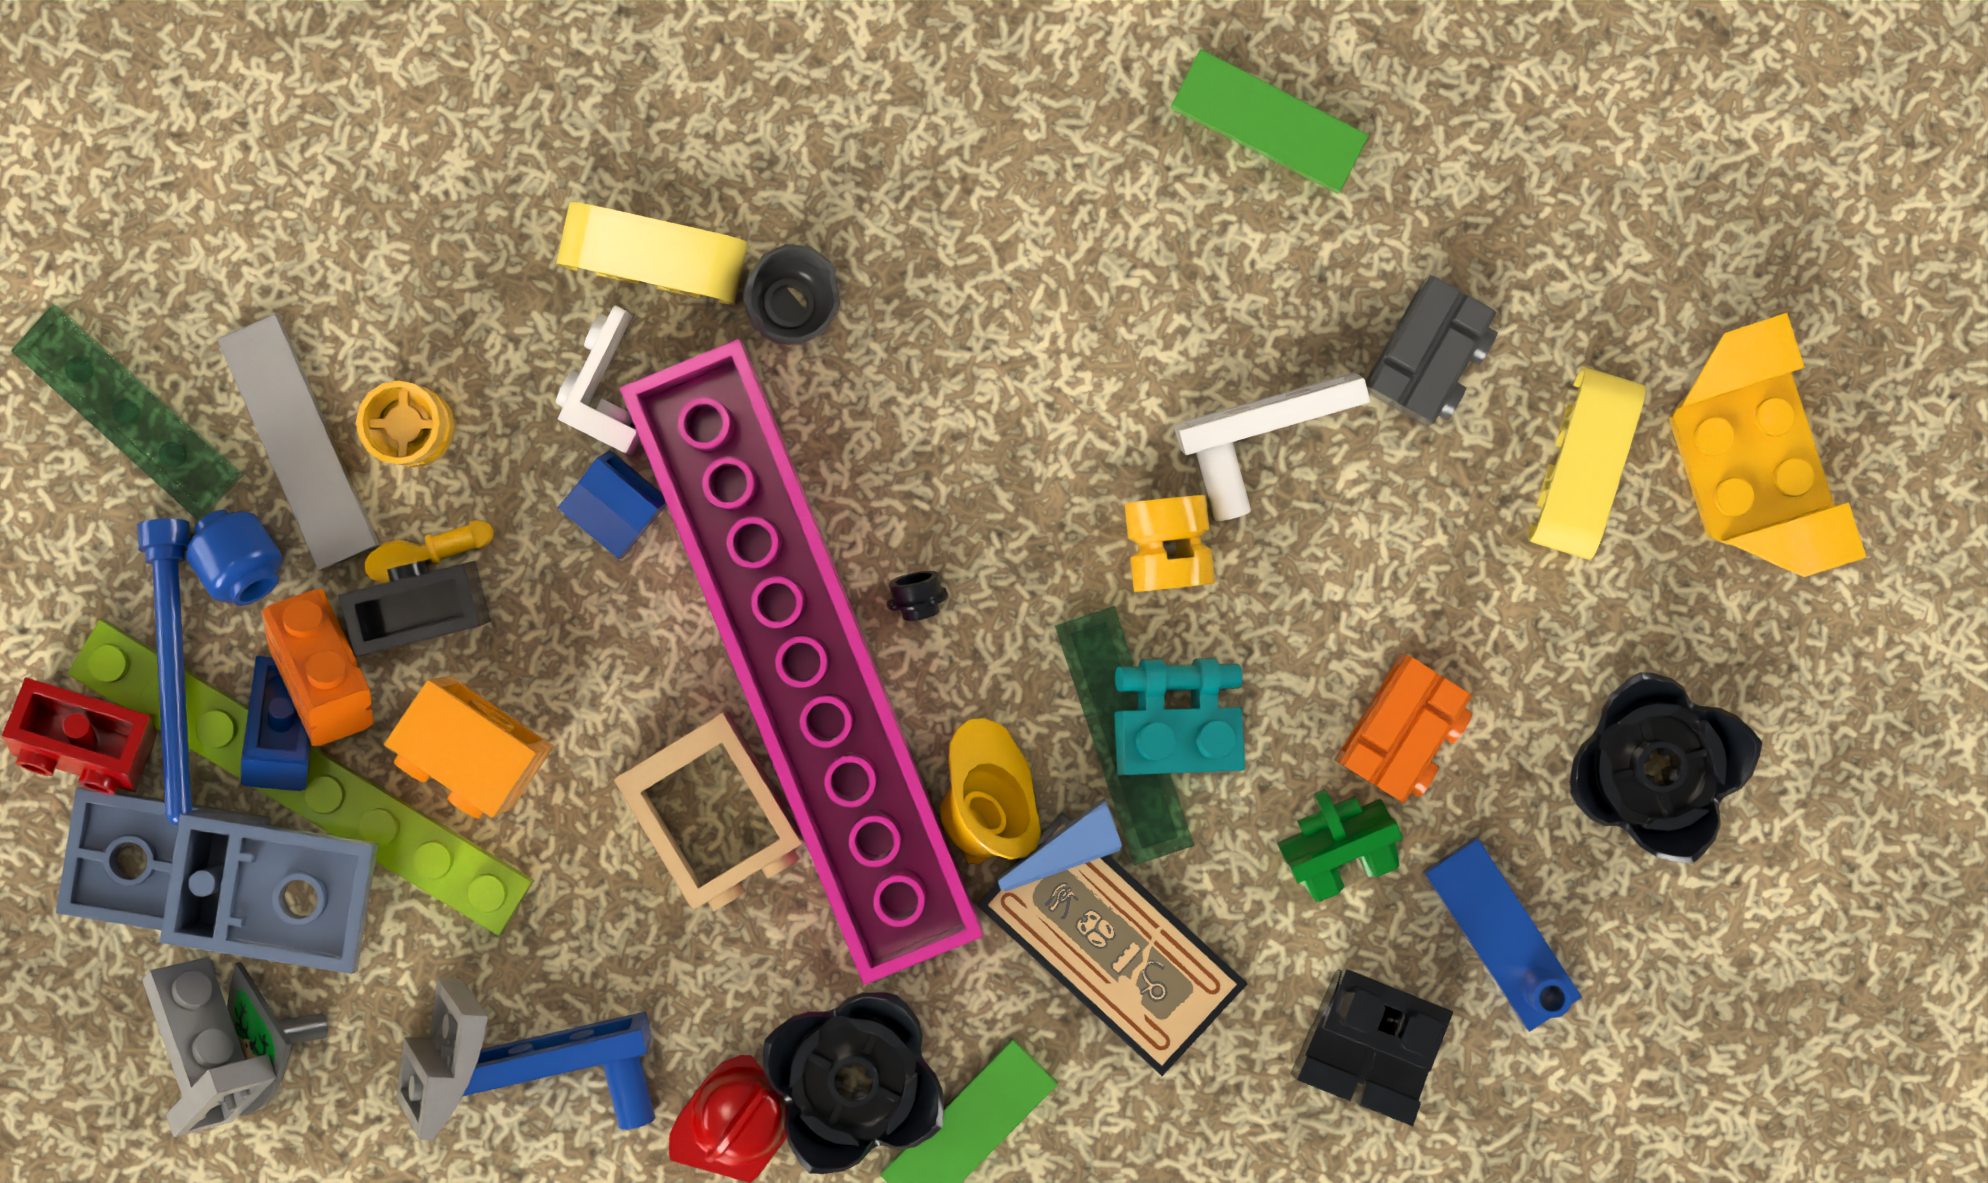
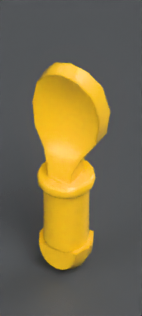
[364,520,494,583]

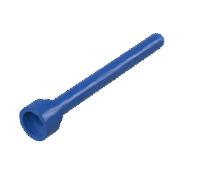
[137,519,192,825]

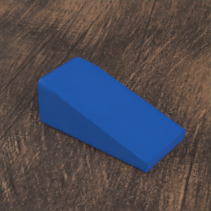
[241,656,311,791]

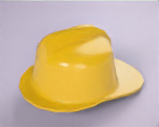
[940,718,1041,864]

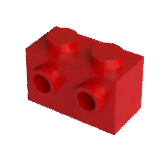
[1,677,157,795]

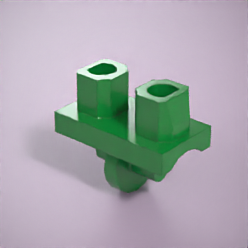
[1277,789,1403,902]

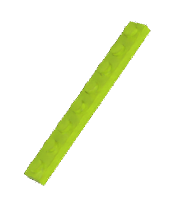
[67,620,534,936]

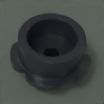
[887,571,948,621]

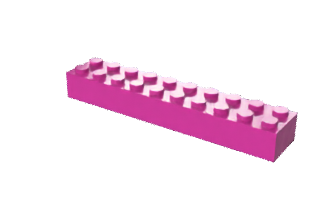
[619,339,983,985]

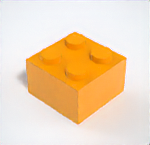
[384,676,555,819]

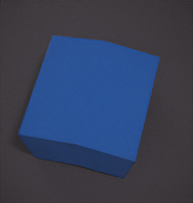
[557,450,667,559]

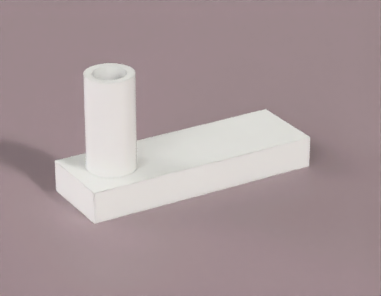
[1173,372,1371,521]

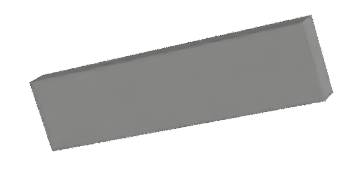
[217,314,380,571]

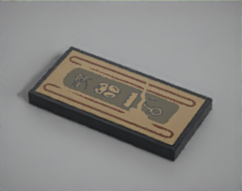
[976,811,1248,1076]

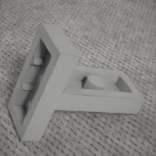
[142,957,277,1138]

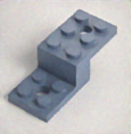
[56,787,378,974]

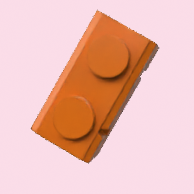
[261,588,374,746]
[1334,654,1473,804]

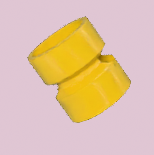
[356,380,455,468]
[1124,495,1215,592]

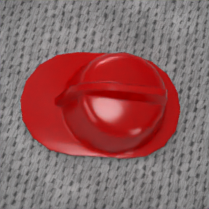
[668,1055,787,1183]

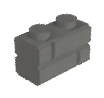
[1365,275,1498,427]

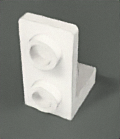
[556,305,641,456]

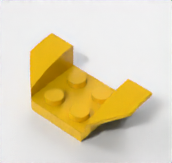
[1669,313,1866,577]

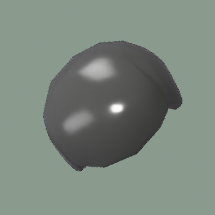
[743,244,840,346]

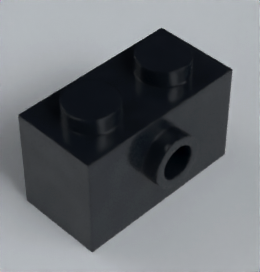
[338,560,491,657]

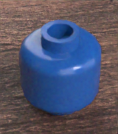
[186,510,283,606]

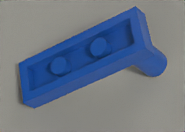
[1423,837,1582,1032]
[463,1011,656,1130]

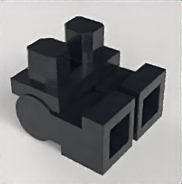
[1290,968,1453,1126]

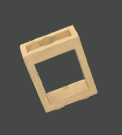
[613,711,804,912]

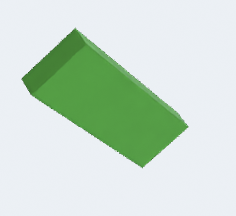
[1171,49,1369,194]
[880,1037,1058,1183]

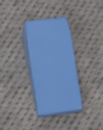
[998,798,1122,892]

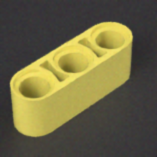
[556,202,748,305]
[1528,366,1646,560]

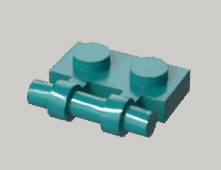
[1114,658,1245,776]

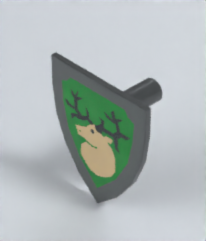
[227,962,328,1115]

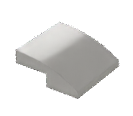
[396,978,488,1140]

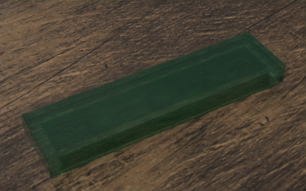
[11,304,244,520]
[1054,606,1194,866]

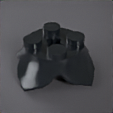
[1569,672,1762,864]
[763,992,944,1174]

